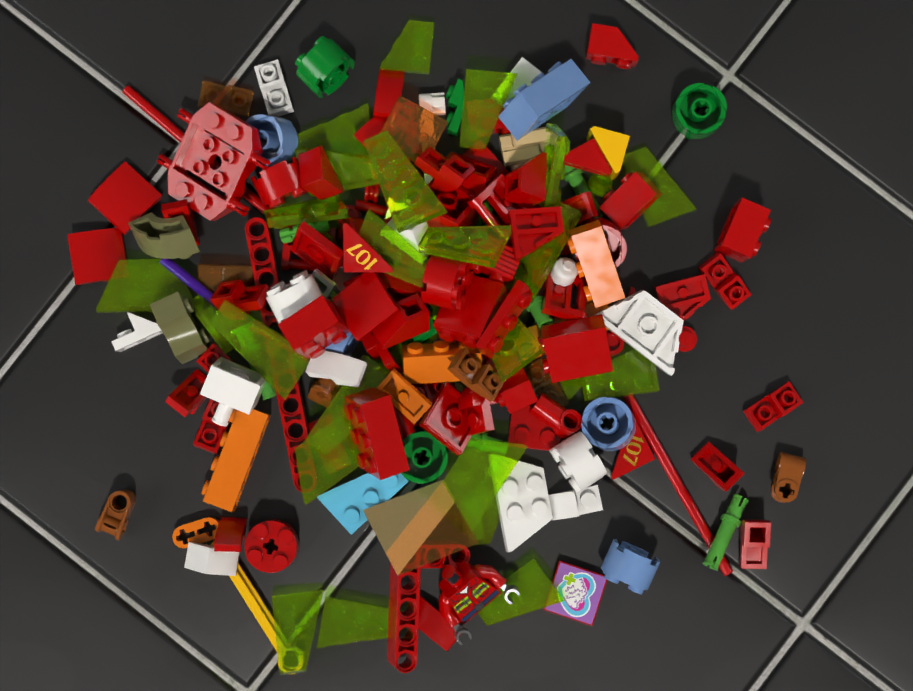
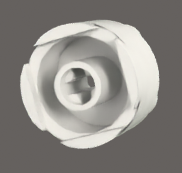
[265,270,323,323]
[549,431,607,494]

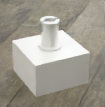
[200,357,268,427]

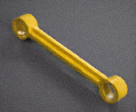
[211,542,305,674]

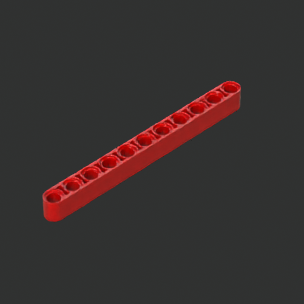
[245,217,319,493]

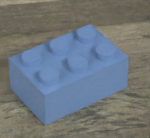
[498,59,590,141]

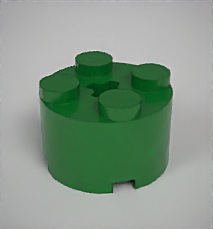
[295,36,355,98]
[672,83,727,139]
[402,431,448,484]

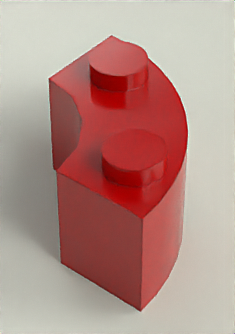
[482,339,538,414]

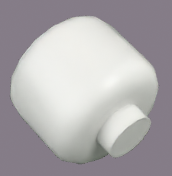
[550,257,578,287]

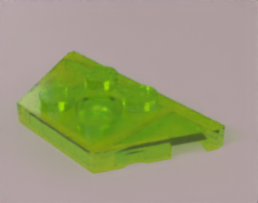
[96,259,197,313]
[295,418,359,505]
[443,438,528,530]

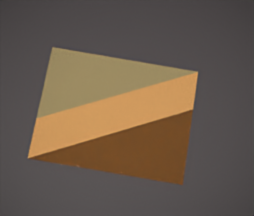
[363,480,479,575]

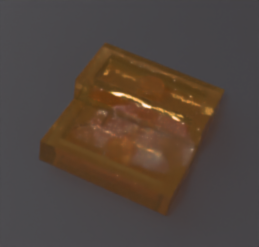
[376,96,448,163]

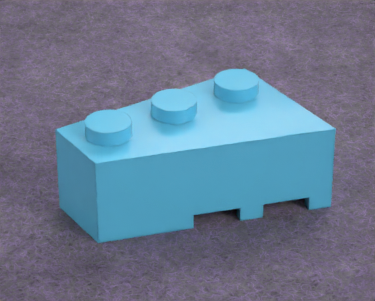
[316,473,409,535]

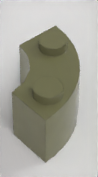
[128,212,200,259]
[150,291,210,364]

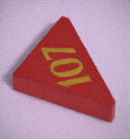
[343,223,394,273]
[610,419,655,480]

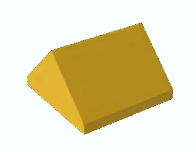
[586,126,630,181]

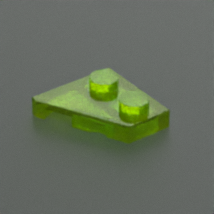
[381,20,434,75]

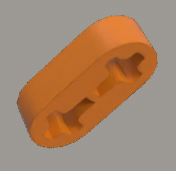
[172,517,220,548]

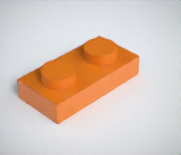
[377,368,433,424]

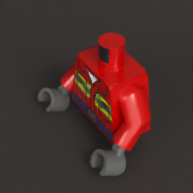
[438,562,520,645]

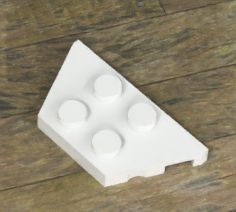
[594,290,684,376]
[488,453,553,552]

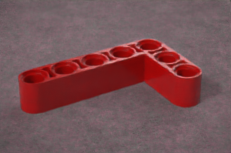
[387,540,470,673]

